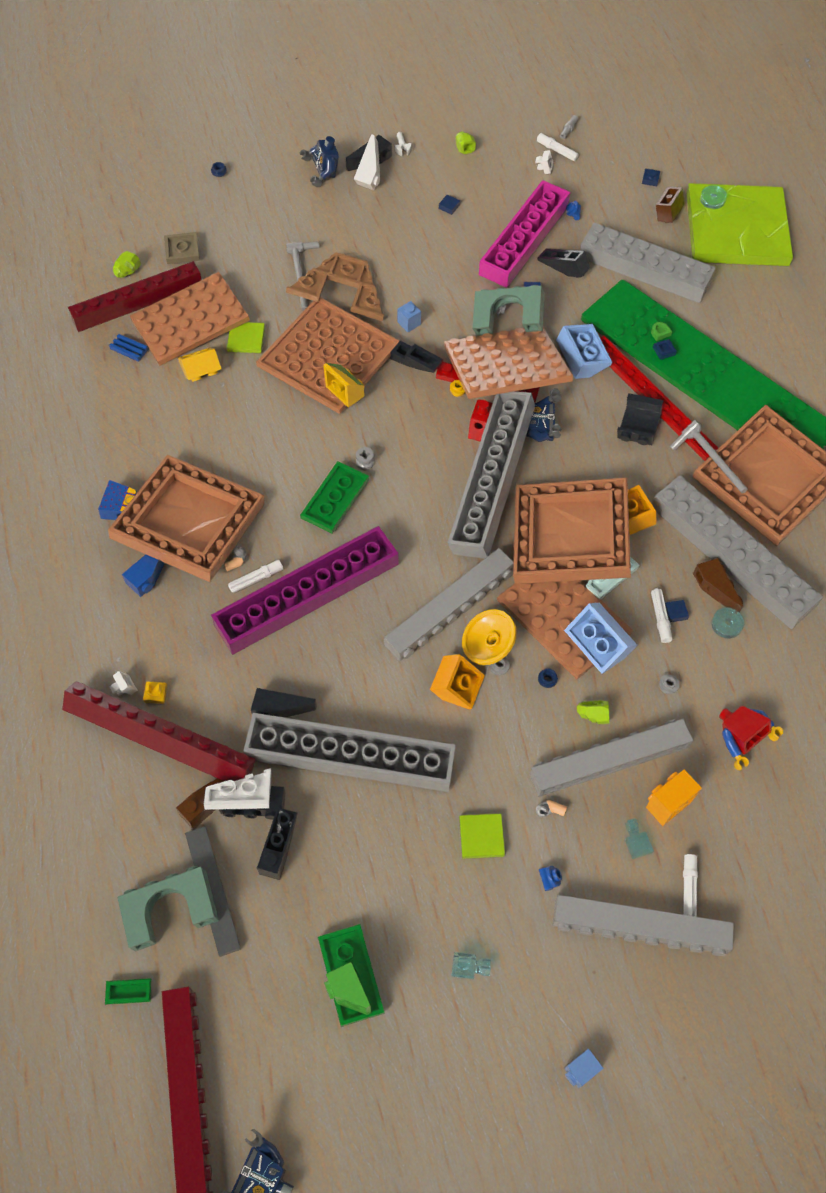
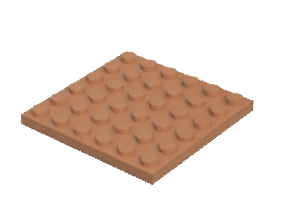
[256,297,399,414]
[444,328,573,399]

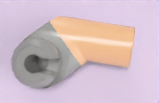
[223,546,246,572]
[536,800,567,817]

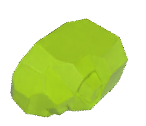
[456,131,476,155]
[113,251,141,278]
[577,700,610,724]

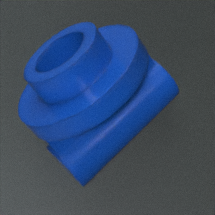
[566,201,581,220]
[539,865,562,891]

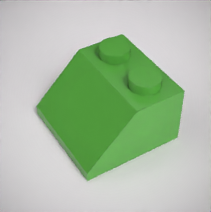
[324,962,371,1015]

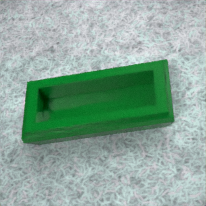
[105,978,152,1005]

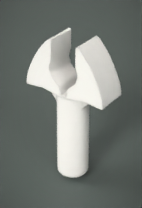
[395,132,411,156]

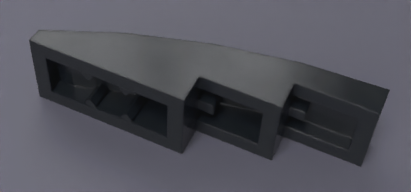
[389,340,443,373]

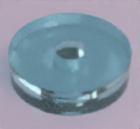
[700,185,727,209]
[711,608,744,639]

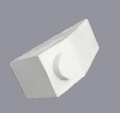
[354,134,380,190]

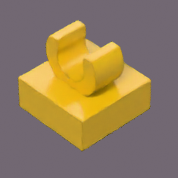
[143,681,167,704]

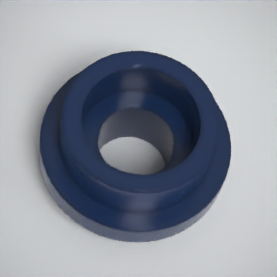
[211,162,227,177]
[538,669,558,688]

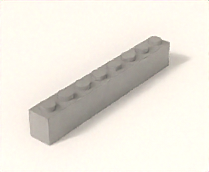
[384,548,514,662]
[530,719,693,797]
[553,895,733,956]

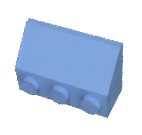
[556,324,613,379]
[564,602,638,674]

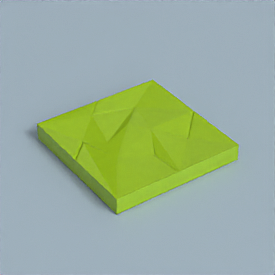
[686,183,793,266]

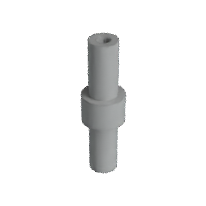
[560,115,578,139]

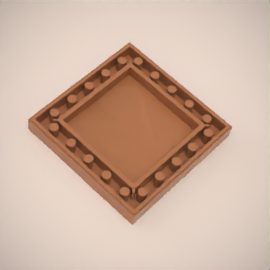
[693,405,826,546]
[108,455,265,582]
[513,478,631,584]

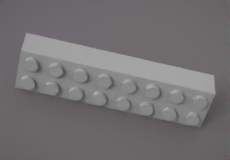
[580,223,716,303]

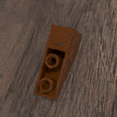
[693,558,743,615]

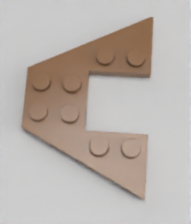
[286,252,384,321]

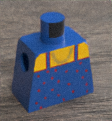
[98,480,137,520]

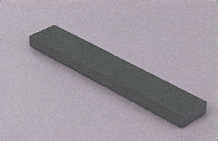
[185,826,241,957]

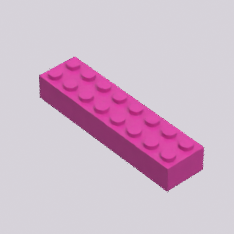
[479,180,570,288]

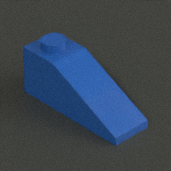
[122,555,165,597]

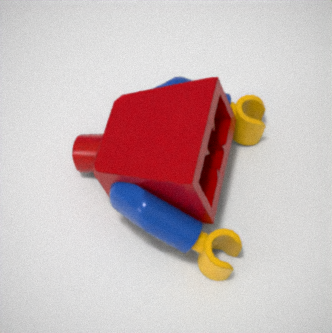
[719,706,783,771]

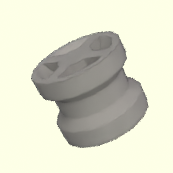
[356,447,374,470]

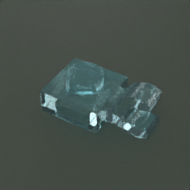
[625,818,654,860]
[451,952,491,979]

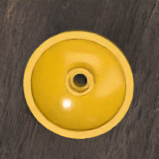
[462,609,517,665]

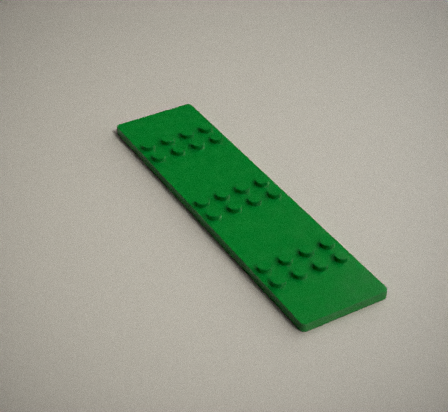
[581,280,826,449]

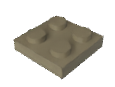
[164,232,200,264]

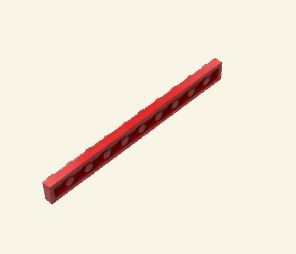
[600,336,718,461]

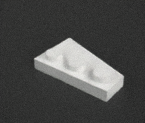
[204,768,272,810]

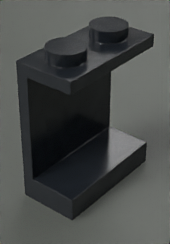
[617,393,663,446]

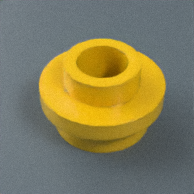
[449,380,465,397]

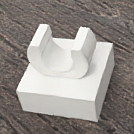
[535,150,553,174]
[110,671,138,696]

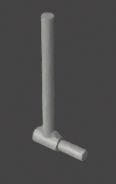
[286,241,319,311]
[670,420,748,494]

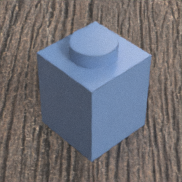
[397,301,421,333]
[564,1049,604,1088]

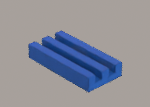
[109,334,148,362]

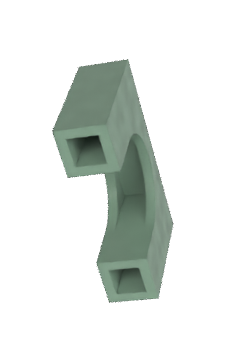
[472,285,545,336]
[117,866,219,952]

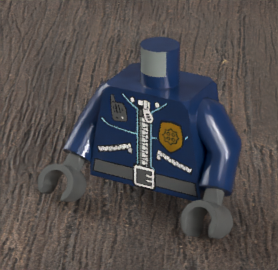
[300,136,339,187]
[526,388,562,442]
[221,1129,294,1193]

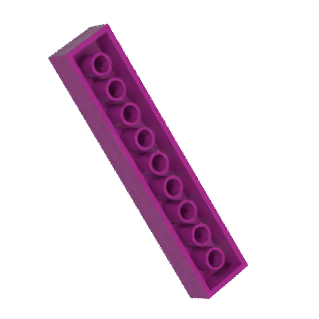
[211,526,399,655]

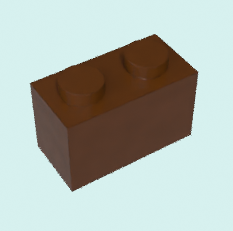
[656,187,684,223]

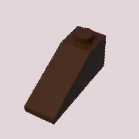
[176,778,224,830]

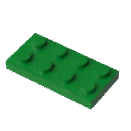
[300,461,369,534]
[318,924,385,1027]

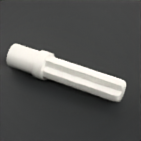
[537,133,578,161]
[228,560,283,593]
[651,588,673,643]
[683,854,698,917]

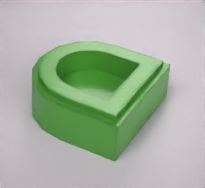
[651,322,672,341]

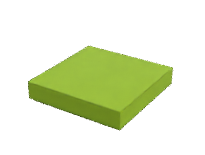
[227,322,265,353]
[459,814,505,859]

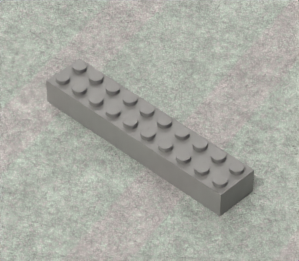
[448,391,535,558]
[652,475,823,630]
[244,713,456,792]

